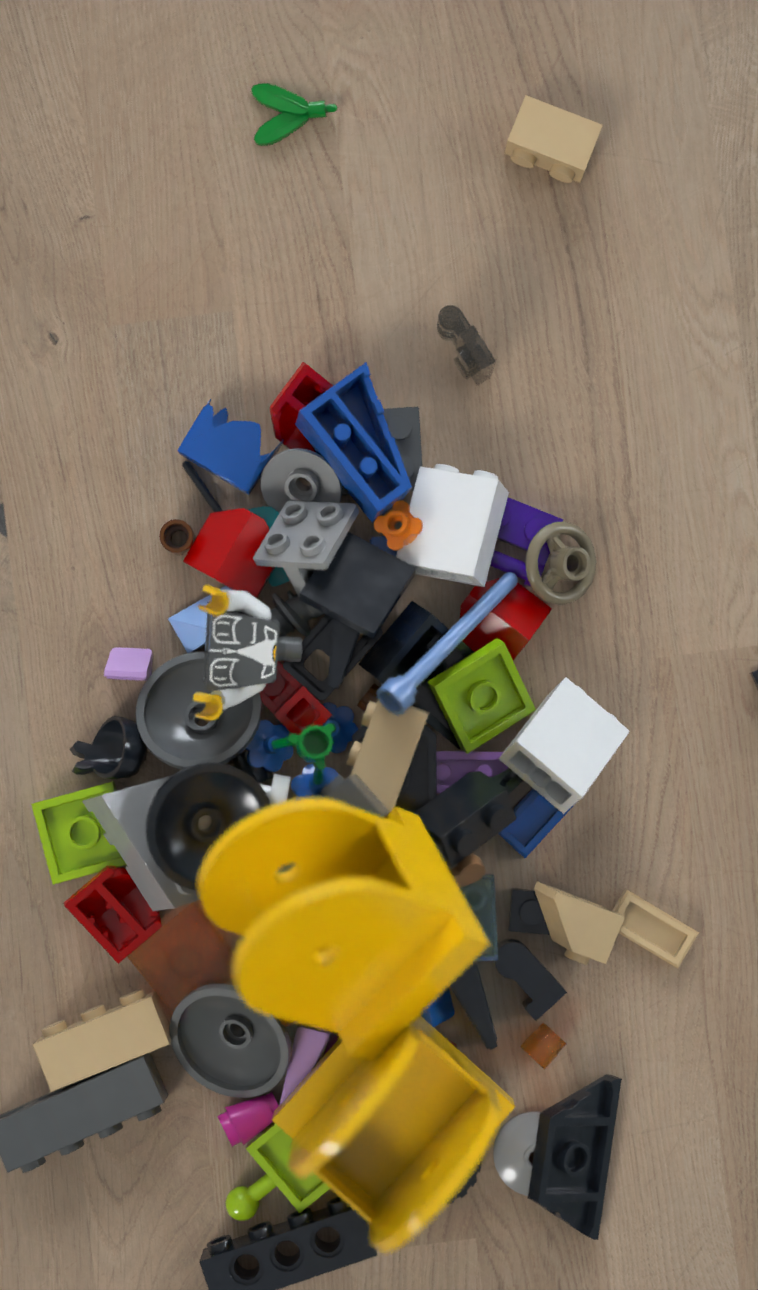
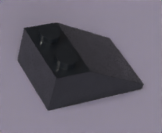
[359,601,474,750]

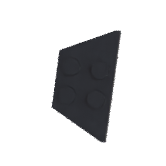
[528,1074,622,1240]

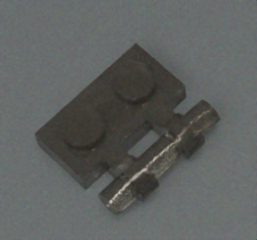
[437,305,496,386]

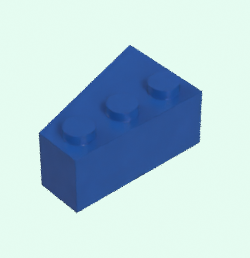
[295,362,412,522]

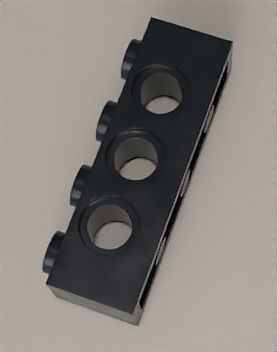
[199,1196,377,1290]

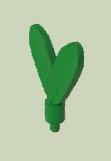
[251,83,338,146]

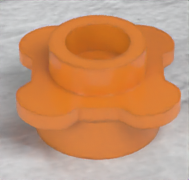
[374,501,423,551]

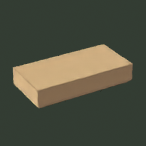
[612,888,699,968]

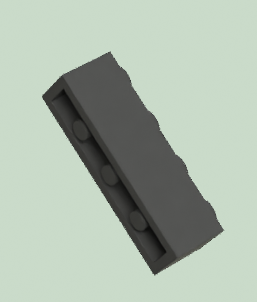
[0,1053,168,1173]

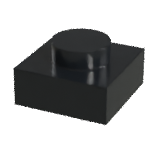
[508,888,550,935]

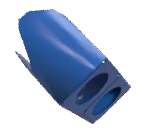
[177,399,284,495]

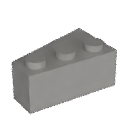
[82,775,200,911]

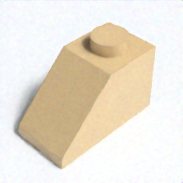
[534,881,625,965]

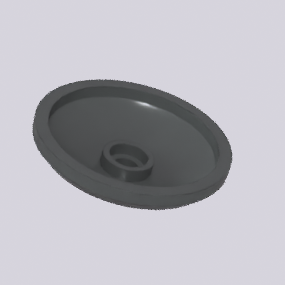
[136,651,262,769]
[170,984,291,1098]

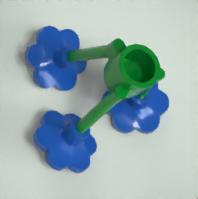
[246,702,358,799]

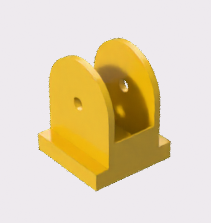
[197,798,490,1061]
[272,1015,515,1253]

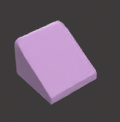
[104,647,153,681]

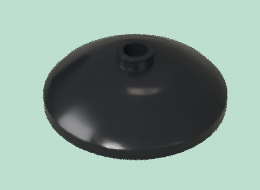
[145,762,272,891]

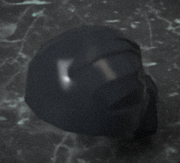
[69,716,148,780]

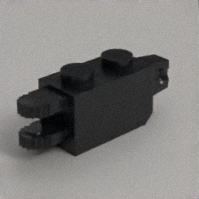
[414,768,532,868]

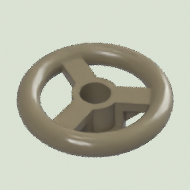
[525,522,596,605]

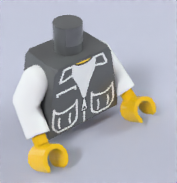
[193,585,302,720]

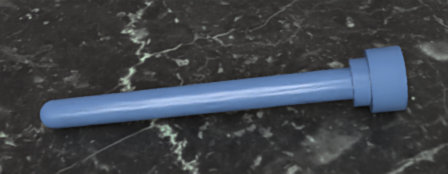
[377,572,518,715]

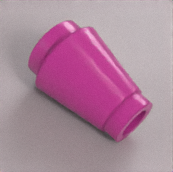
[217,1092,279,1147]

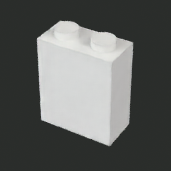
[396,464,509,587]
[499,677,630,814]

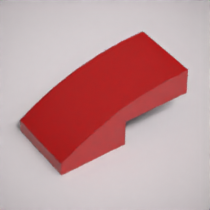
[259,661,332,735]

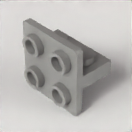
[253,501,359,597]

